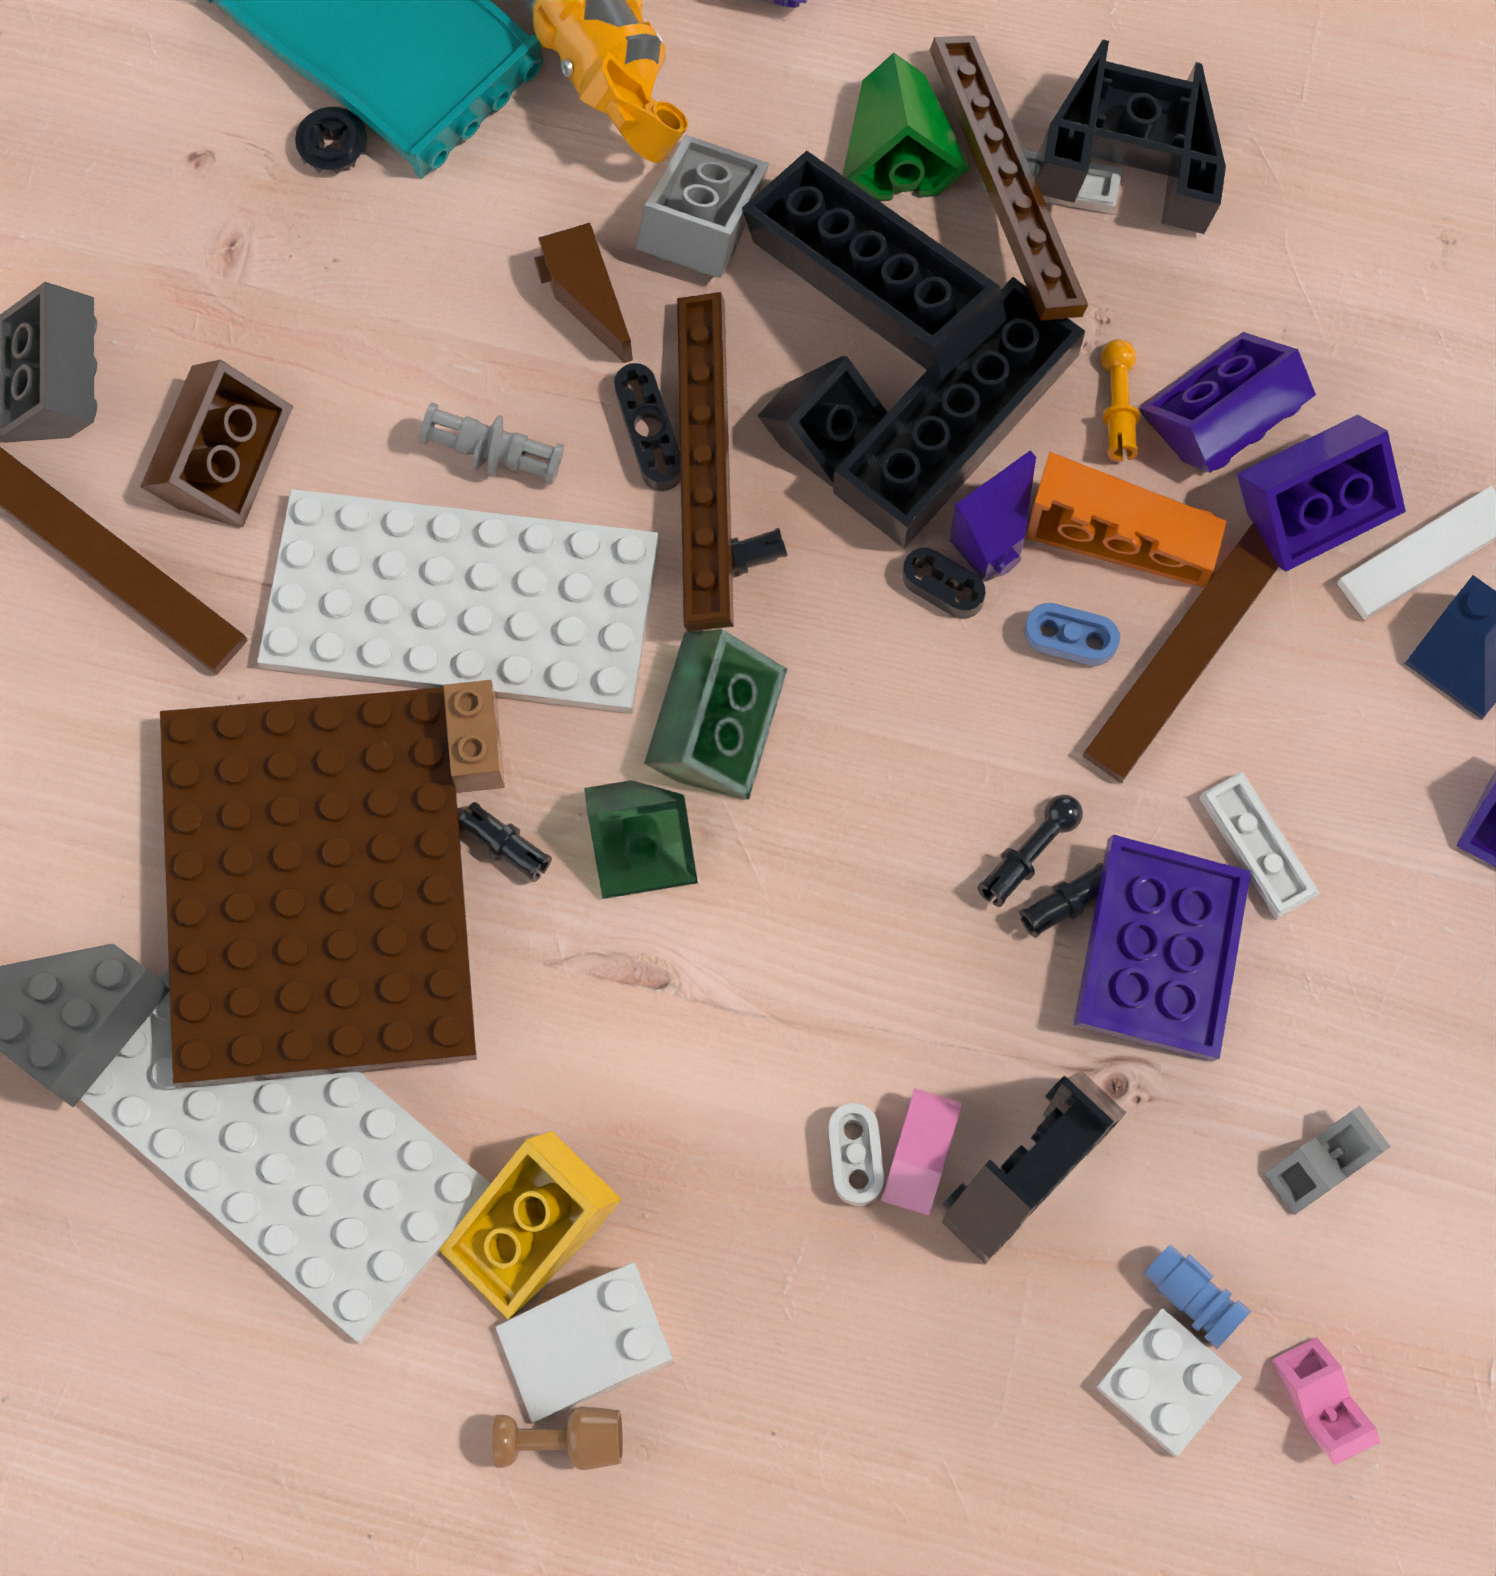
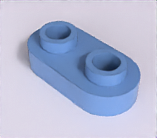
[1025,603,1120,666]

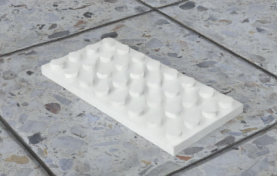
[257,489,659,714]
[81,969,491,1344]

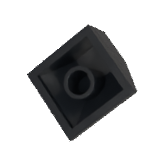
[757,356,888,487]

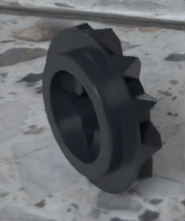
[295,107,367,174]

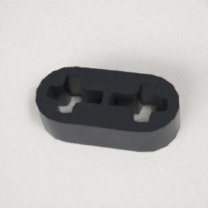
[902,548,986,619]

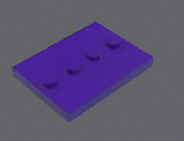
[1073,835,1251,1062]

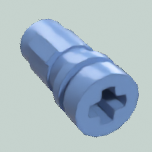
[1144,1244,1251,1349]

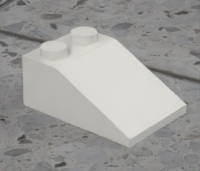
[496,1262,675,1424]

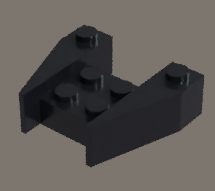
[1034,39,1226,234]
[942,1071,1127,1265]

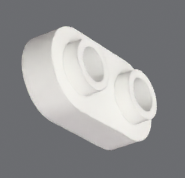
[828,1103,884,1206]

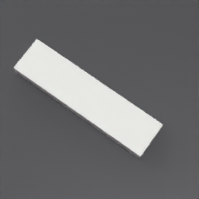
[1337,486,1496,621]

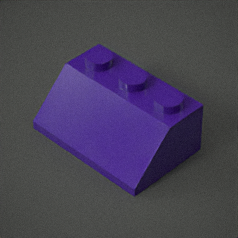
[1139,332,1316,473]
[1237,414,1406,572]

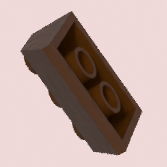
[140,359,293,528]

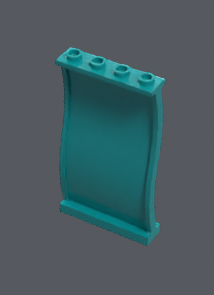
[207,0,543,179]

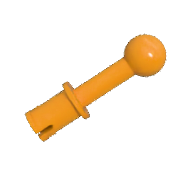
[1100,339,1140,461]

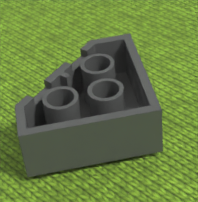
[0,943,170,1108]

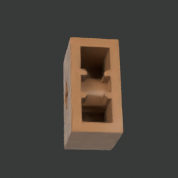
[443,680,505,793]

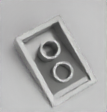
[636,135,769,278]

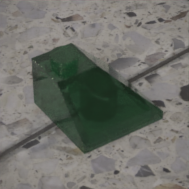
[584,780,698,899]

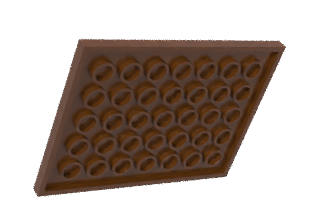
[160,687,477,1088]

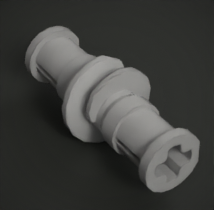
[419,403,564,485]

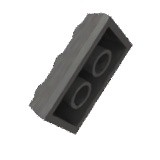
[0,282,97,443]

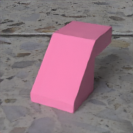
[881,1088,962,1216]
[1272,1337,1380,1465]

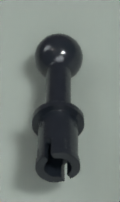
[977,794,1083,907]

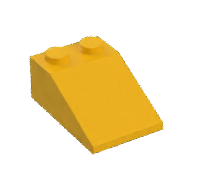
[439,1131,622,1320]

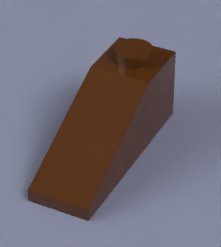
[534,223,633,363]

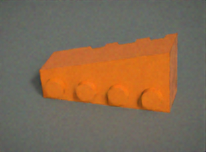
[1025,451,1227,588]

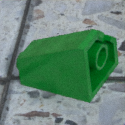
[843,53,970,201]

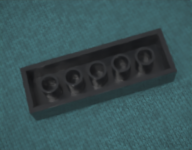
[742,150,1007,380]
[833,277,1085,549]

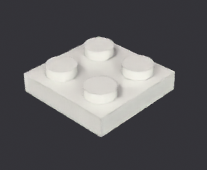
[1095,1308,1242,1457]

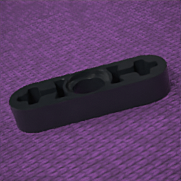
[614,363,681,491]

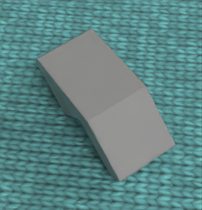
[1264,1106,1391,1215]

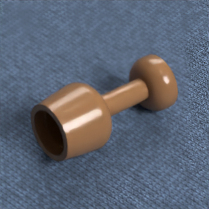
[493,1406,623,1470]

